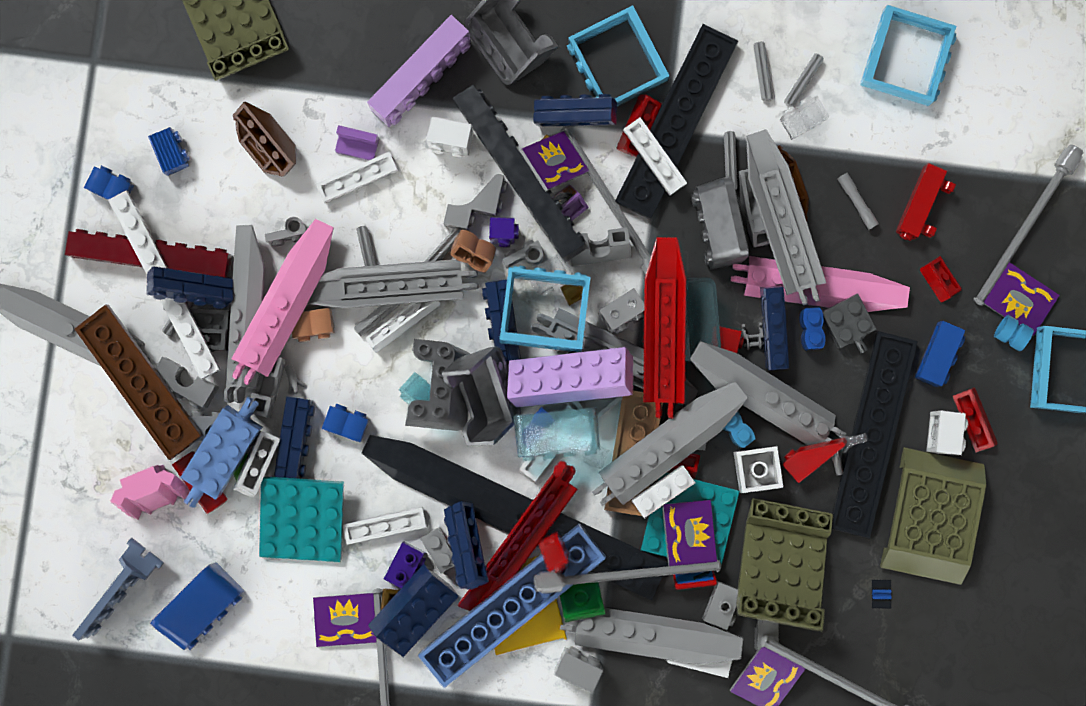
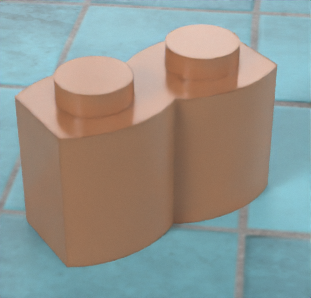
[450,230,496,273]
[292,308,335,342]

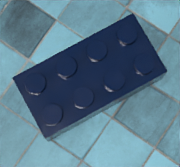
[368,564,459,657]

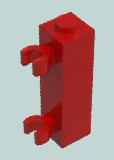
[895,163,956,241]

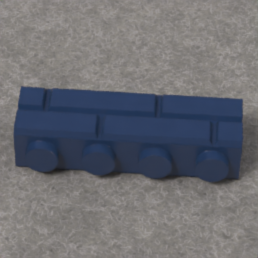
[533,94,617,127]
[147,266,233,309]
[482,280,521,363]
[760,286,789,370]
[274,396,316,479]
[444,501,489,590]

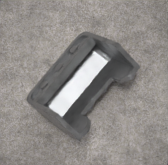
[465,0,559,85]
[691,176,748,270]
[405,339,470,431]
[442,347,521,446]

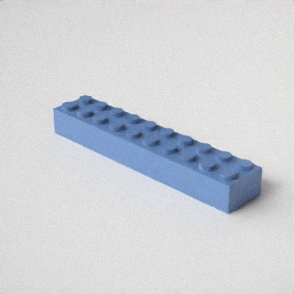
[418,523,606,688]

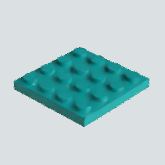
[640,472,739,565]
[259,476,344,562]

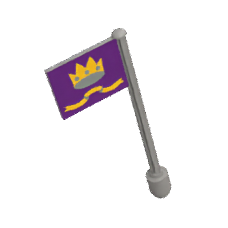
[520,126,651,274]
[973,145,1084,336]
[534,500,721,594]
[313,588,390,706]
[730,636,909,706]

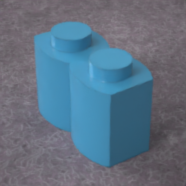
[723,412,755,448]

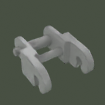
[741,322,764,350]

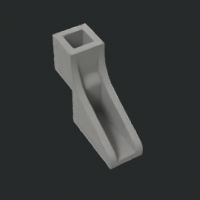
[739,169,770,248]
[443,174,507,231]

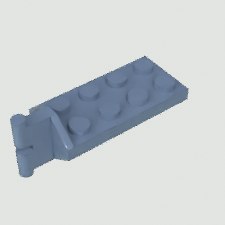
[72,538,164,641]

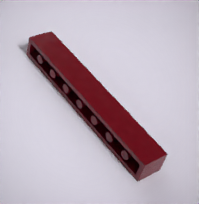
[65,229,232,278]

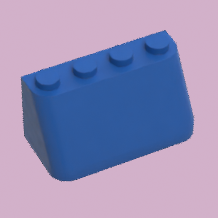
[150,562,244,650]

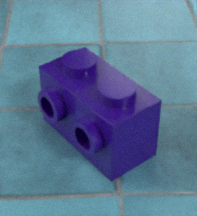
[489,218,519,248]
[383,541,427,588]

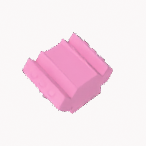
[110,465,190,520]

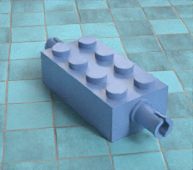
[180,397,263,508]

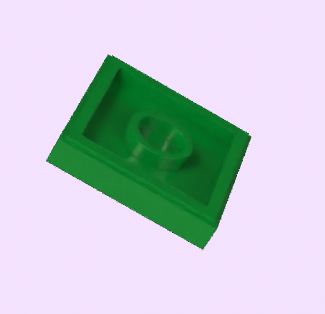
[560,582,605,622]

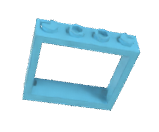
[567,5,669,106]
[860,5,956,106]
[500,266,591,353]
[1030,326,1086,414]

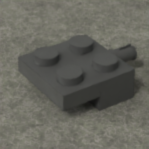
[822,294,877,353]
[184,309,230,352]

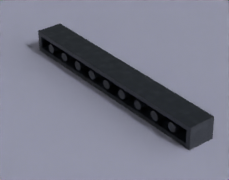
[453,85,586,263]

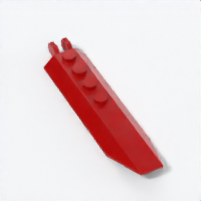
[643,237,686,419]
[457,461,578,611]

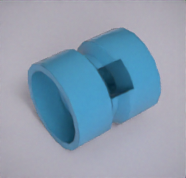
[994,315,1034,352]

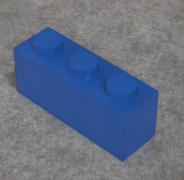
[915,321,965,387]

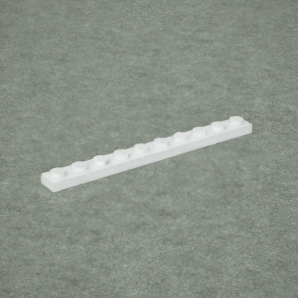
[108,191,221,379]

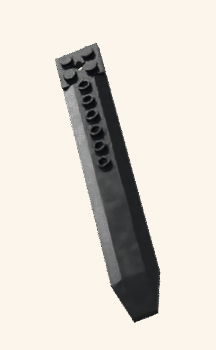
[362,435,668,601]

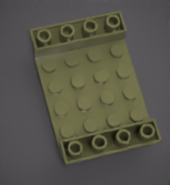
[182,0,289,81]
[880,448,986,585]
[736,498,833,631]

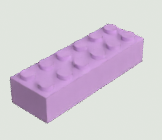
[367,15,471,127]
[507,347,633,407]

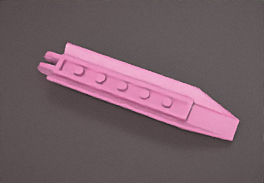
[231,219,334,385]
[731,256,910,312]

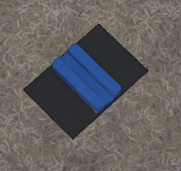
[872,580,891,609]

